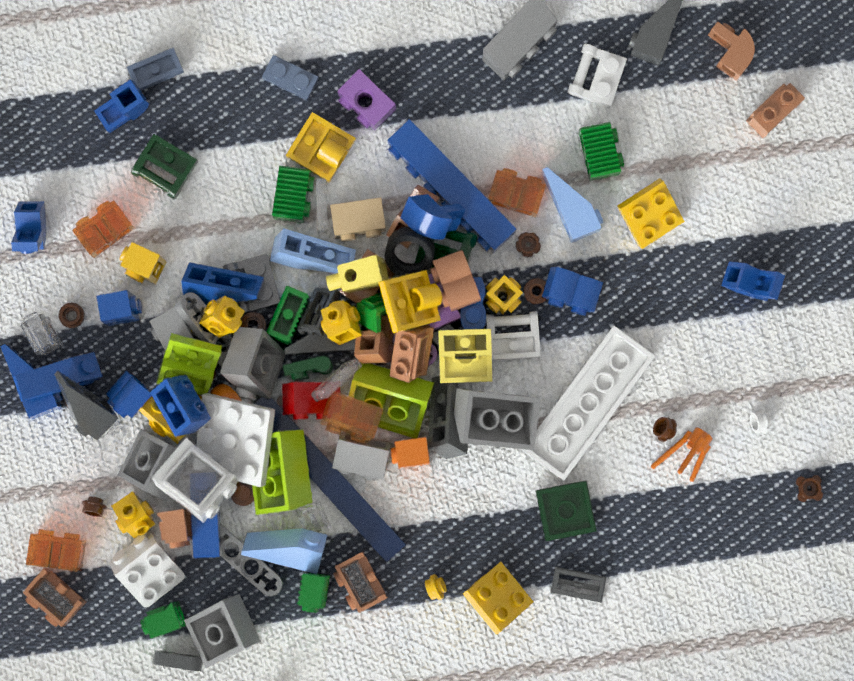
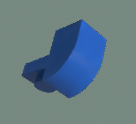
[94,79,149,133]
[400,194,465,240]
[11,201,46,254]
[721,261,785,301]

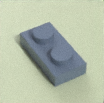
[127,47,184,90]
[262,55,319,101]

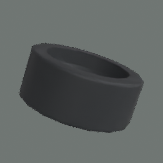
[384,227,435,277]

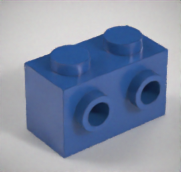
[150,375,211,437]

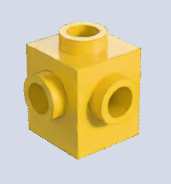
[485,275,523,314]
[199,296,245,338]
[321,300,362,345]
[112,491,156,539]

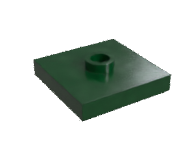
[535,480,597,541]

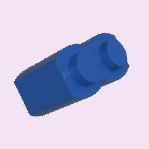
[542,267,603,316]
[460,277,486,330]
[106,370,152,418]

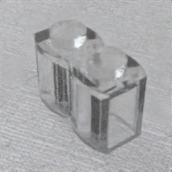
[20,312,64,356]

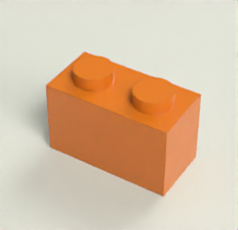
[390,437,430,469]

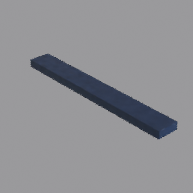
[254,397,406,562]

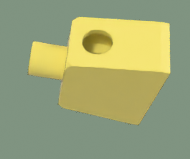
[326,255,389,293]

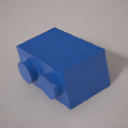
[96,290,142,326]

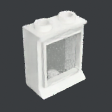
[152,437,237,523]

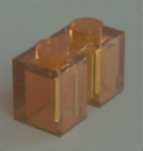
[488,168,546,218]
[72,200,135,258]
[320,392,383,443]
[26,529,87,572]

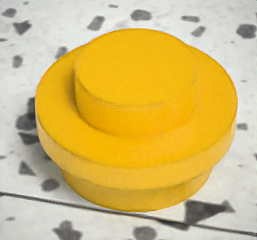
[425,574,447,600]

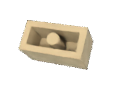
[330,198,386,242]

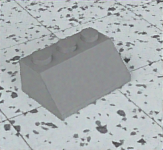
[482,0,557,81]
[454,389,541,450]

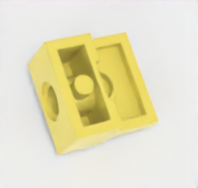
[439,329,492,383]

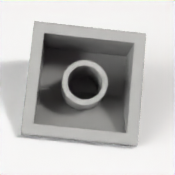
[220,327,285,399]
[118,429,191,501]
[184,594,261,668]

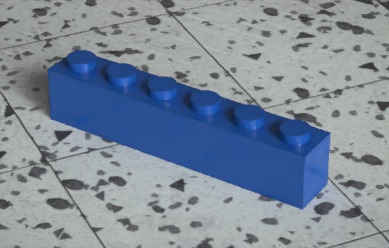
[387,119,517,253]

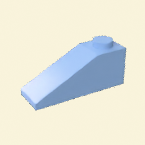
[541,167,603,243]
[270,228,356,273]
[241,528,327,574]

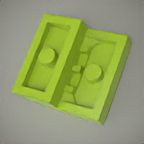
[156,333,222,395]

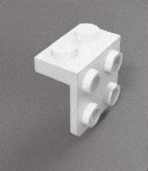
[109,530,185,607]

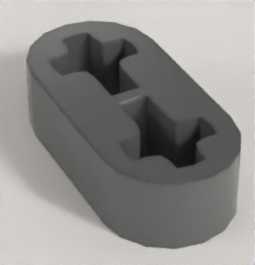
[152,650,203,671]

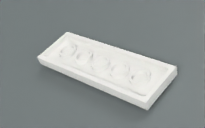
[522,326,655,481]

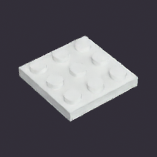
[193,393,275,487]

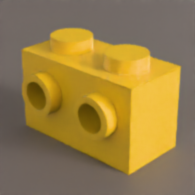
[120,242,167,285]

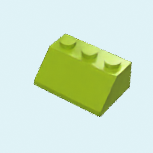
[343,361,434,439]
[252,430,313,515]

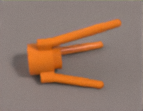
[651,427,713,482]

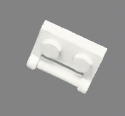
[567,44,627,108]
[486,311,541,361]

